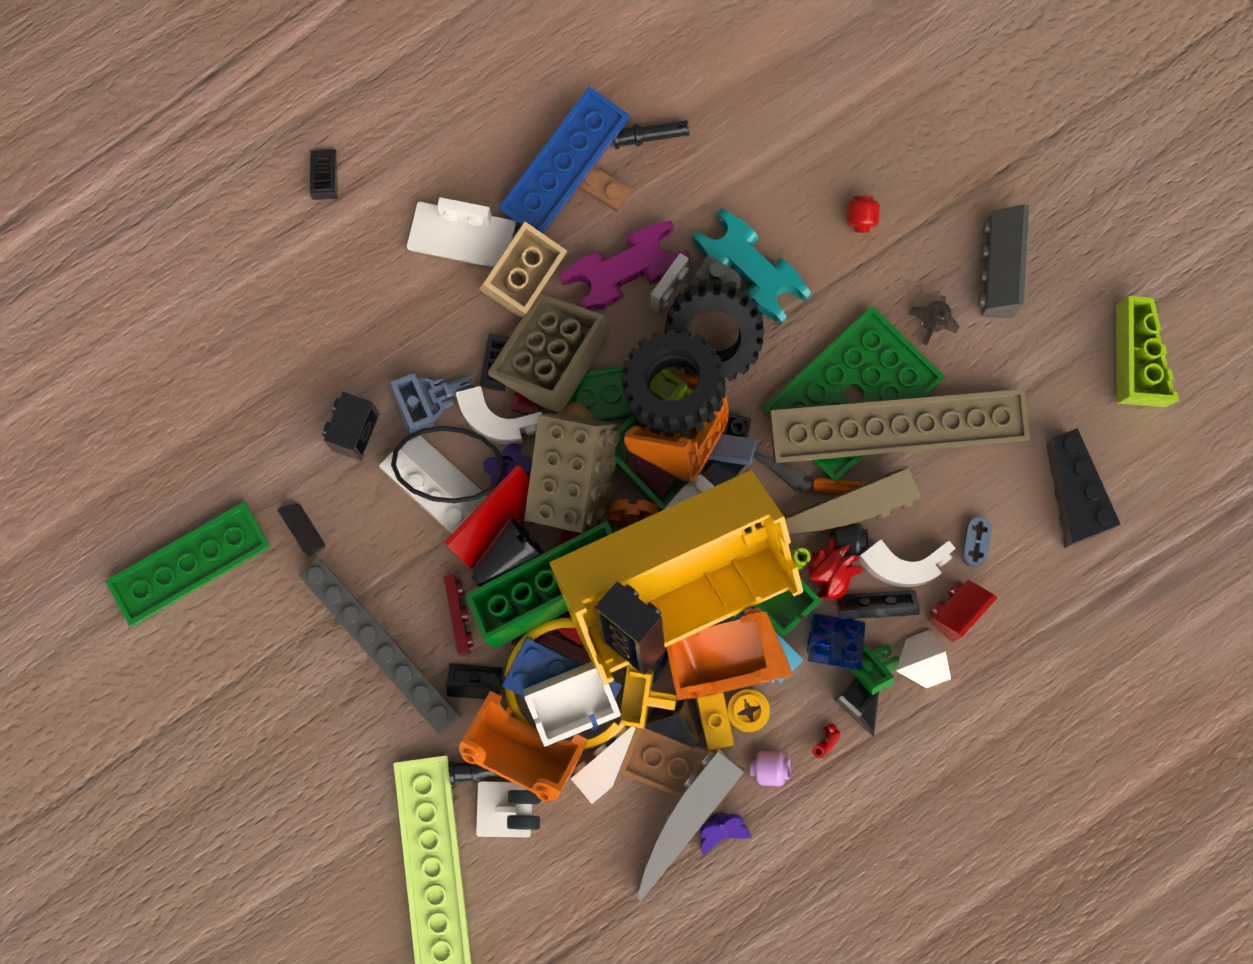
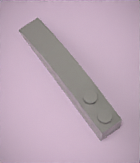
[637,748,744,901]

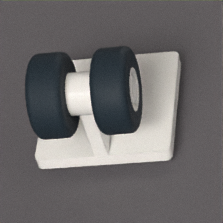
[476,782,541,837]

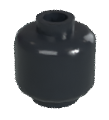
[829,523,869,556]

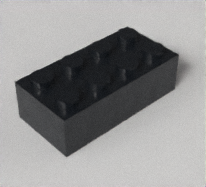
[594,581,665,675]

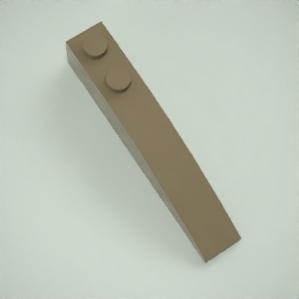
[760,466,921,534]

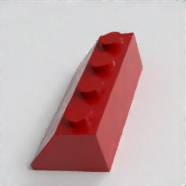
[444,465,530,571]

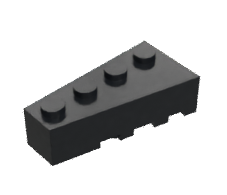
[1046,428,1121,548]

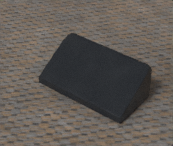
[278,504,325,556]
[446,664,503,699]

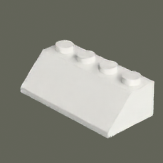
[379,435,488,534]

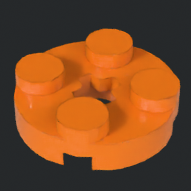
[608,499,660,527]

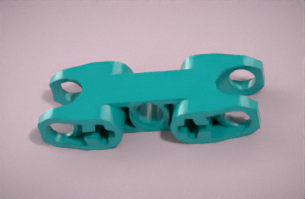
[692,208,811,325]

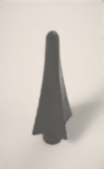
[753,452,813,492]

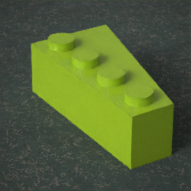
[1116,296,1179,407]

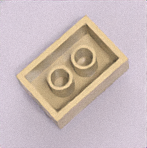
[479,222,567,318]

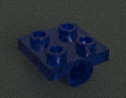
[807,613,865,670]

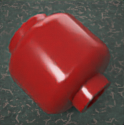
[846,196,880,233]

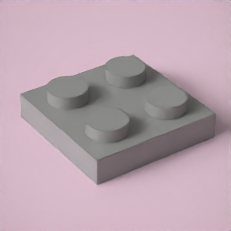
[650,253,690,314]

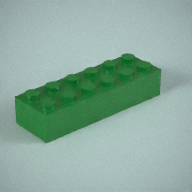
[465,521,617,649]

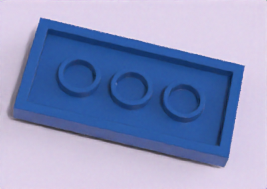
[502,637,622,732]

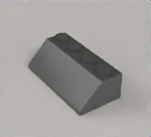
[978,204,1029,319]

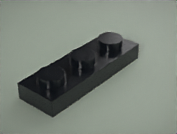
[836,590,920,620]

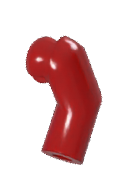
[812,723,840,758]

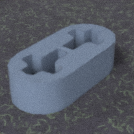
[962,517,992,568]

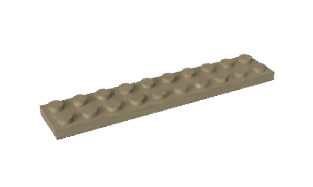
[769,389,1030,464]

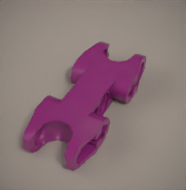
[559,220,690,311]

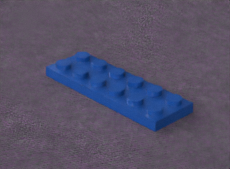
[498,86,630,234]

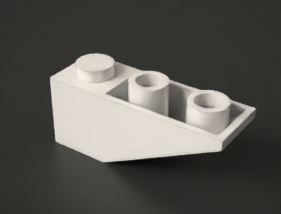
[571,726,635,804]

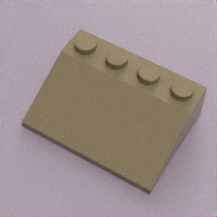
[488,293,610,413]

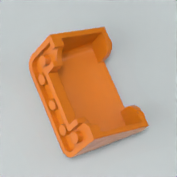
[624,371,729,482]
[666,608,792,700]
[459,691,588,801]

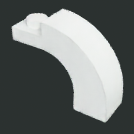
[456,386,542,445]
[858,540,956,587]

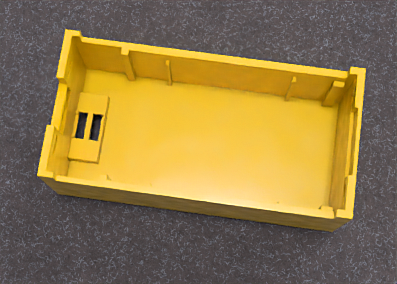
[549,470,803,685]

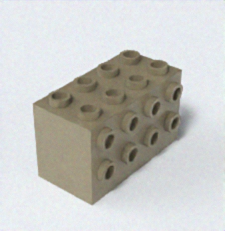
[524,413,620,533]

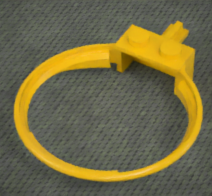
[505,617,677,749]

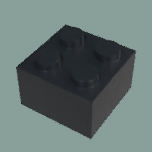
[322,392,380,461]

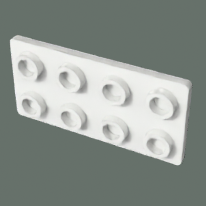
[407,197,516,267]

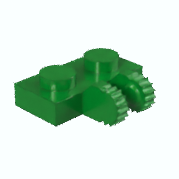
[841,641,900,695]

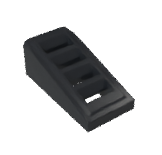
[310,149,338,200]
[480,334,510,392]

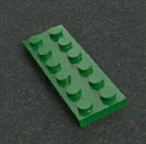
[105,501,271,627]

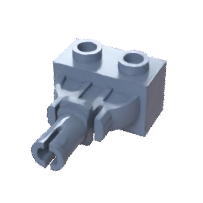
[389,373,474,435]

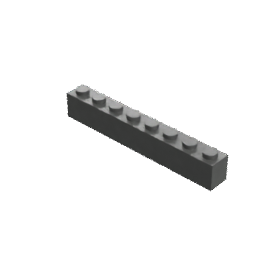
[298,557,461,735]

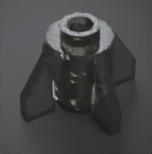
[908,295,960,345]

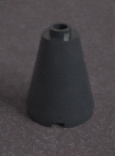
[471,518,544,587]

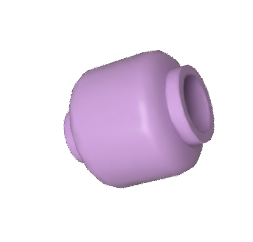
[750,750,791,786]

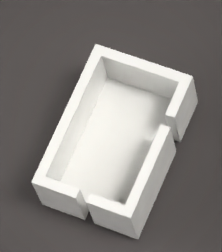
[523,662,621,747]

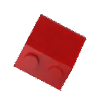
[929,580,998,642]

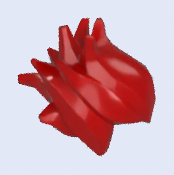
[807,539,863,599]

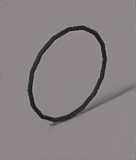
[391,426,505,504]

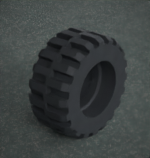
[664,279,764,381]
[621,329,726,437]

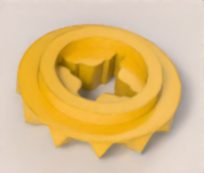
[727,689,770,732]

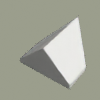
[896,629,951,688]

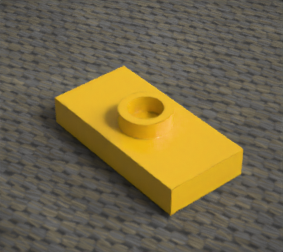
[697,693,734,751]

